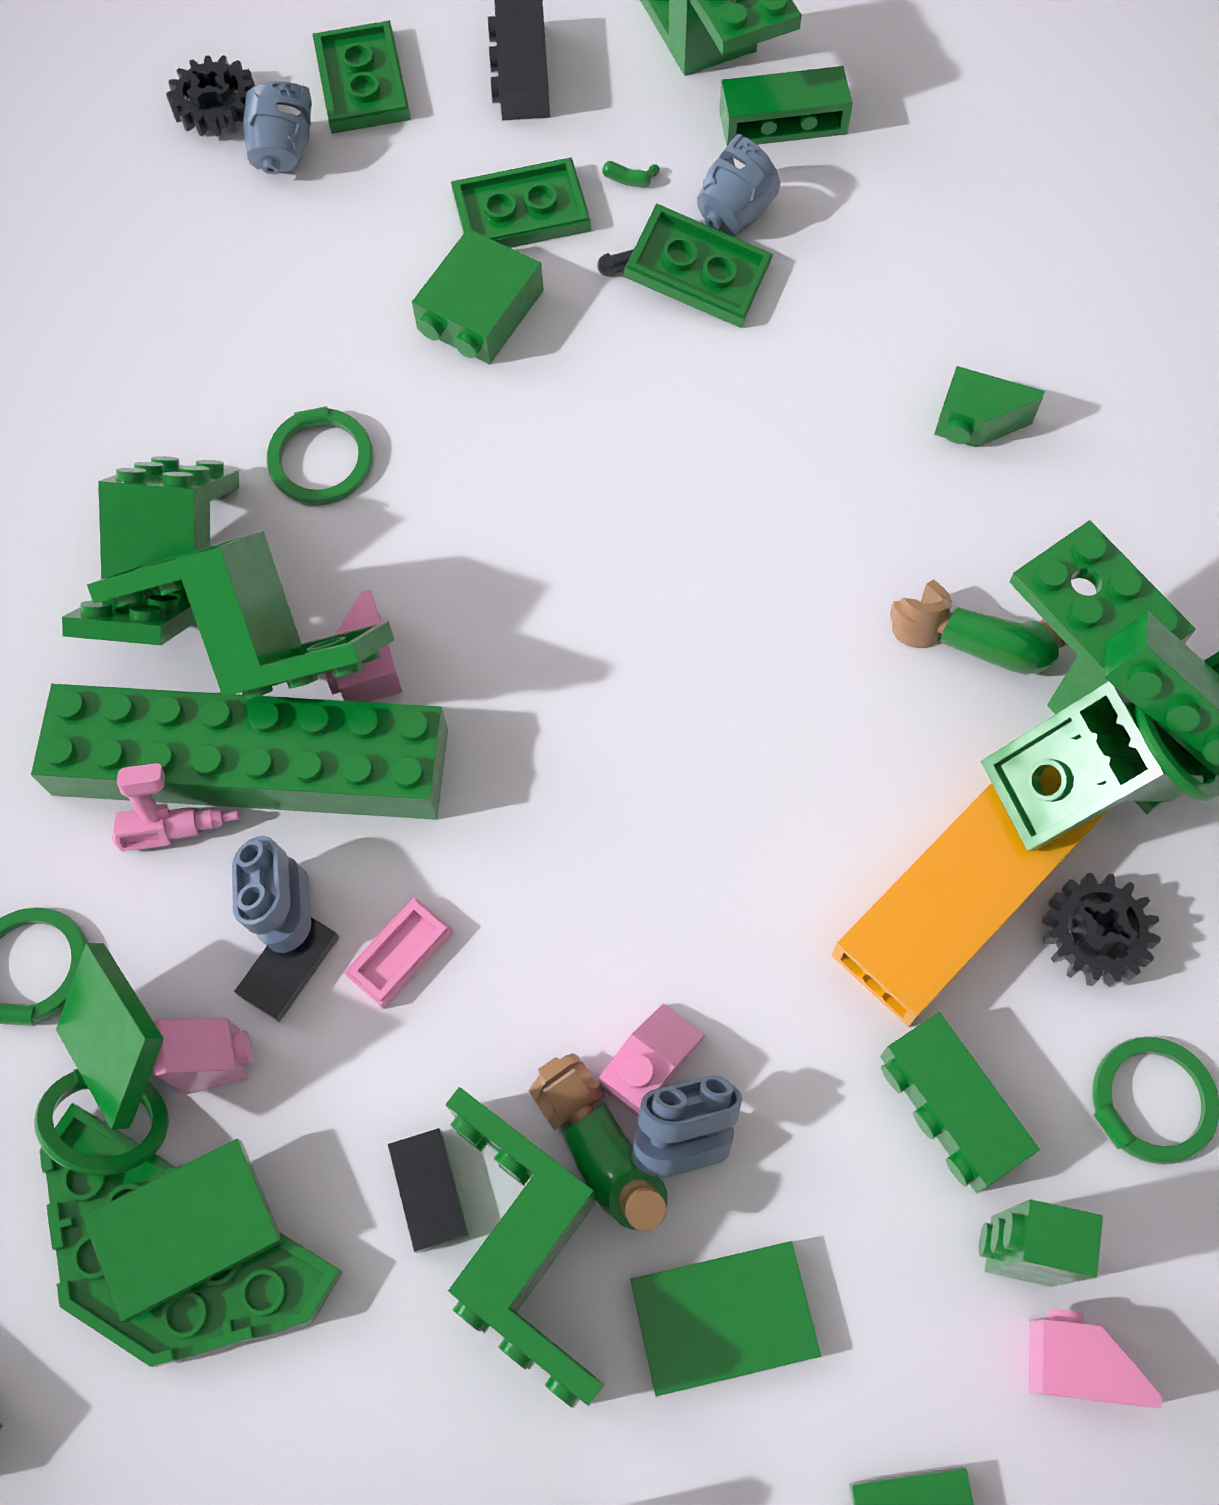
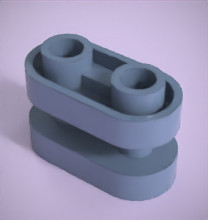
[232,836,311,953]
[631,1075,742,1178]

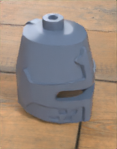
[243,81,312,175]
[697,134,781,237]

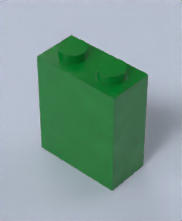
[412,228,544,365]

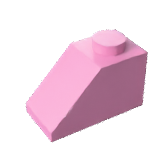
[325,590,402,702]
[599,1004,705,1117]
[153,1018,252,1095]
[1029,1309,1162,1408]

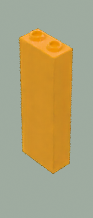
[831,766,1110,1027]

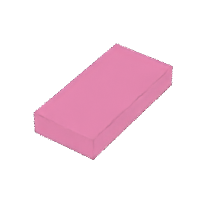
[344,897,453,1009]

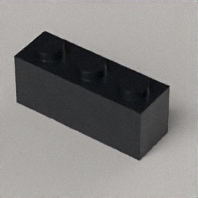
[488,0,550,121]

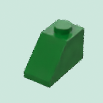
[934,366,1045,447]

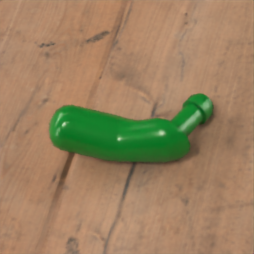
[602,161,660,187]

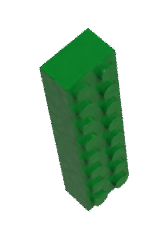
[31,683,448,820]

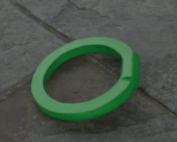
[266,406,373,505]
[1134,704,1219,803]
[0,907,87,1026]
[1092,1036,1219,1165]
[34,1069,169,1176]

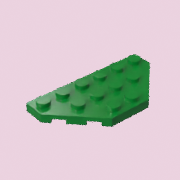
[39,1103,343,1367]

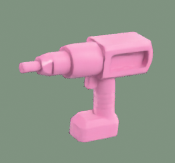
[112,763,240,852]

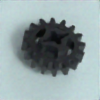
[166,55,255,137]
[1041,873,1161,987]

